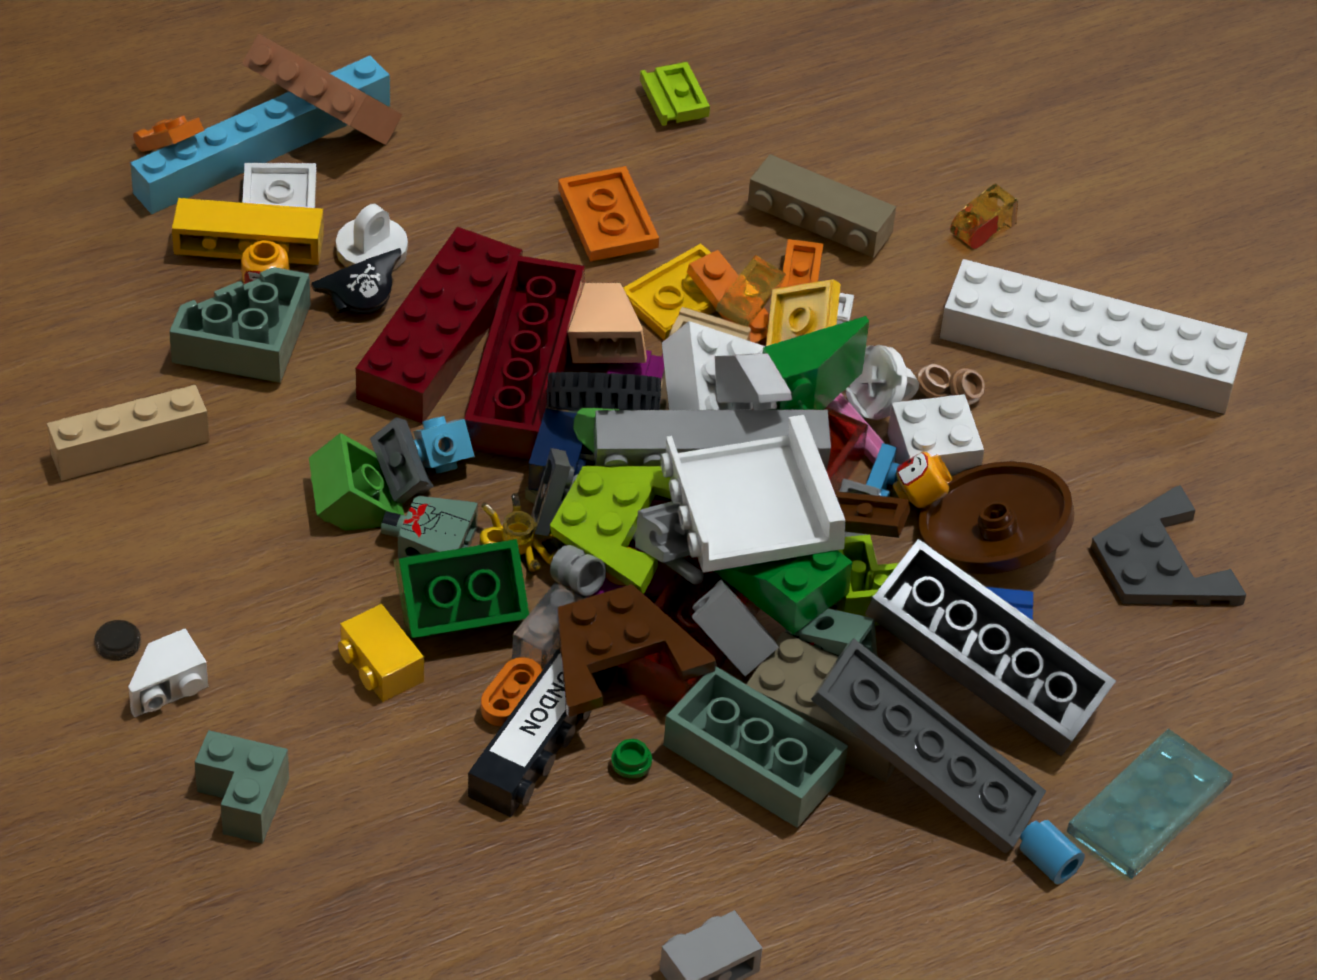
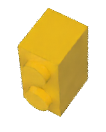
[338,604,424,702]

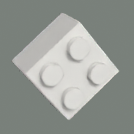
[887,394,984,476]

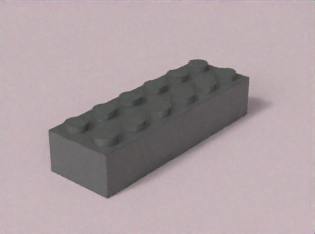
[865,539,1116,757]

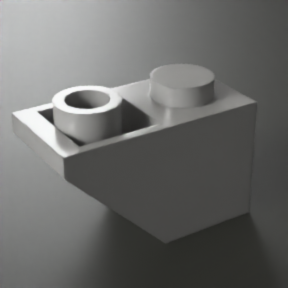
[715,354,792,410]

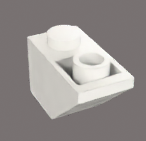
[128,628,209,717]

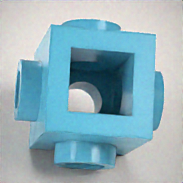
[413,416,474,474]

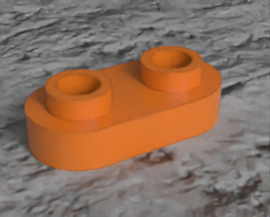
[481,657,542,726]

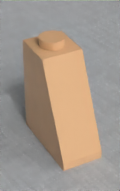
[568,283,647,363]

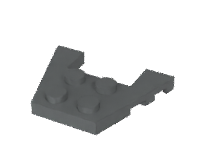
[1090,485,1246,606]

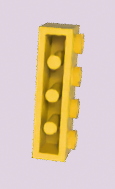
[172,198,324,265]

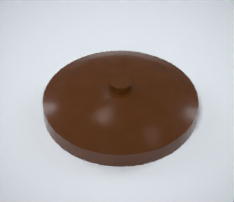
[919,461,1074,574]

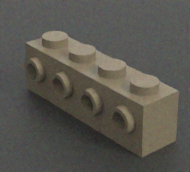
[748,154,896,258]

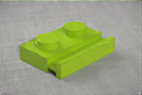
[640,62,710,126]

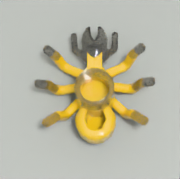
[479,493,567,572]

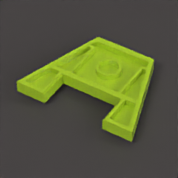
[550,466,671,594]

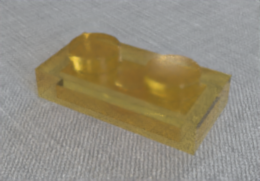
[716,255,786,327]

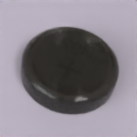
[94,620,141,661]

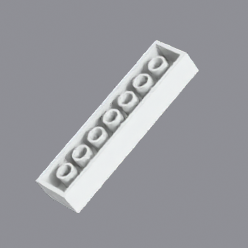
[940,259,1248,414]

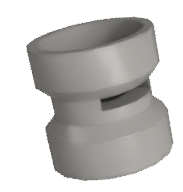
[550,545,606,596]

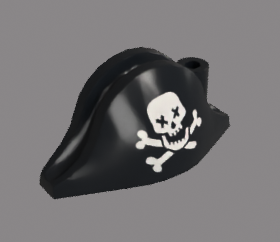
[311,248,402,314]

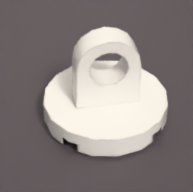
[336,204,408,271]
[846,345,919,420]

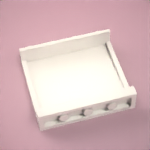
[660,415,845,572]

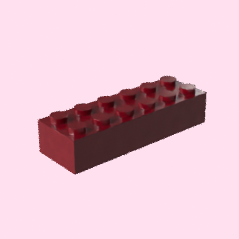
[355,226,523,424]
[464,254,585,460]

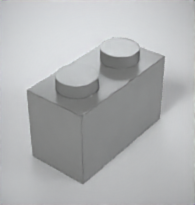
[660,910,762,980]

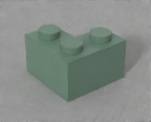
[195,730,289,844]

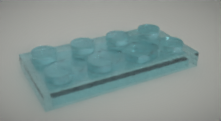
[1067,729,1233,879]

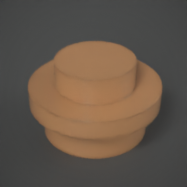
[916,364,951,398]
[950,368,985,405]

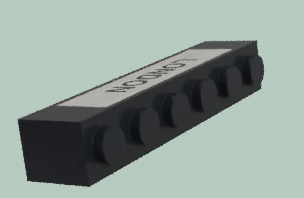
[468,647,627,817]

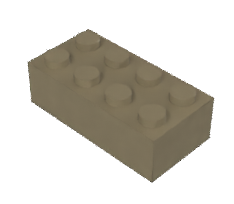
[746,632,896,783]

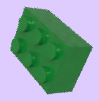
[394,539,530,638]

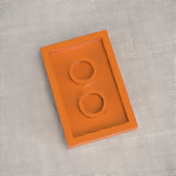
[558,166,659,262]

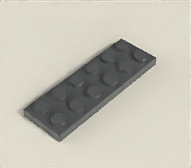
[810,638,1046,854]

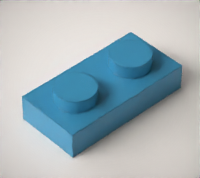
[866,443,899,497]

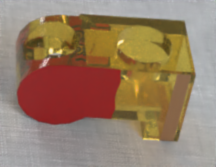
[950,183,1018,249]

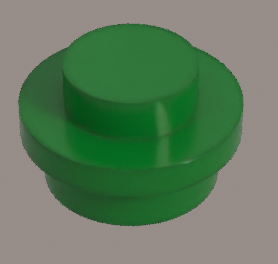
[611,739,652,778]

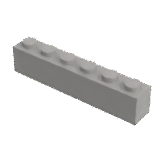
[593,410,831,470]

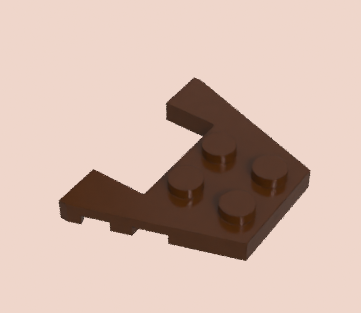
[557,584,716,718]

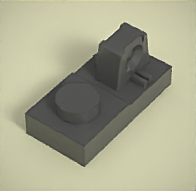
[370,417,433,504]
[530,448,574,536]

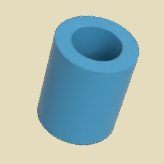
[1020,820,1085,885]

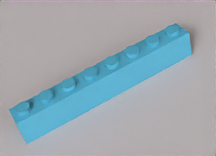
[130,56,390,214]

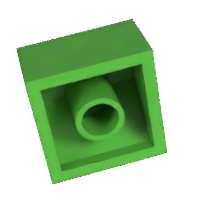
[309,433,404,531]

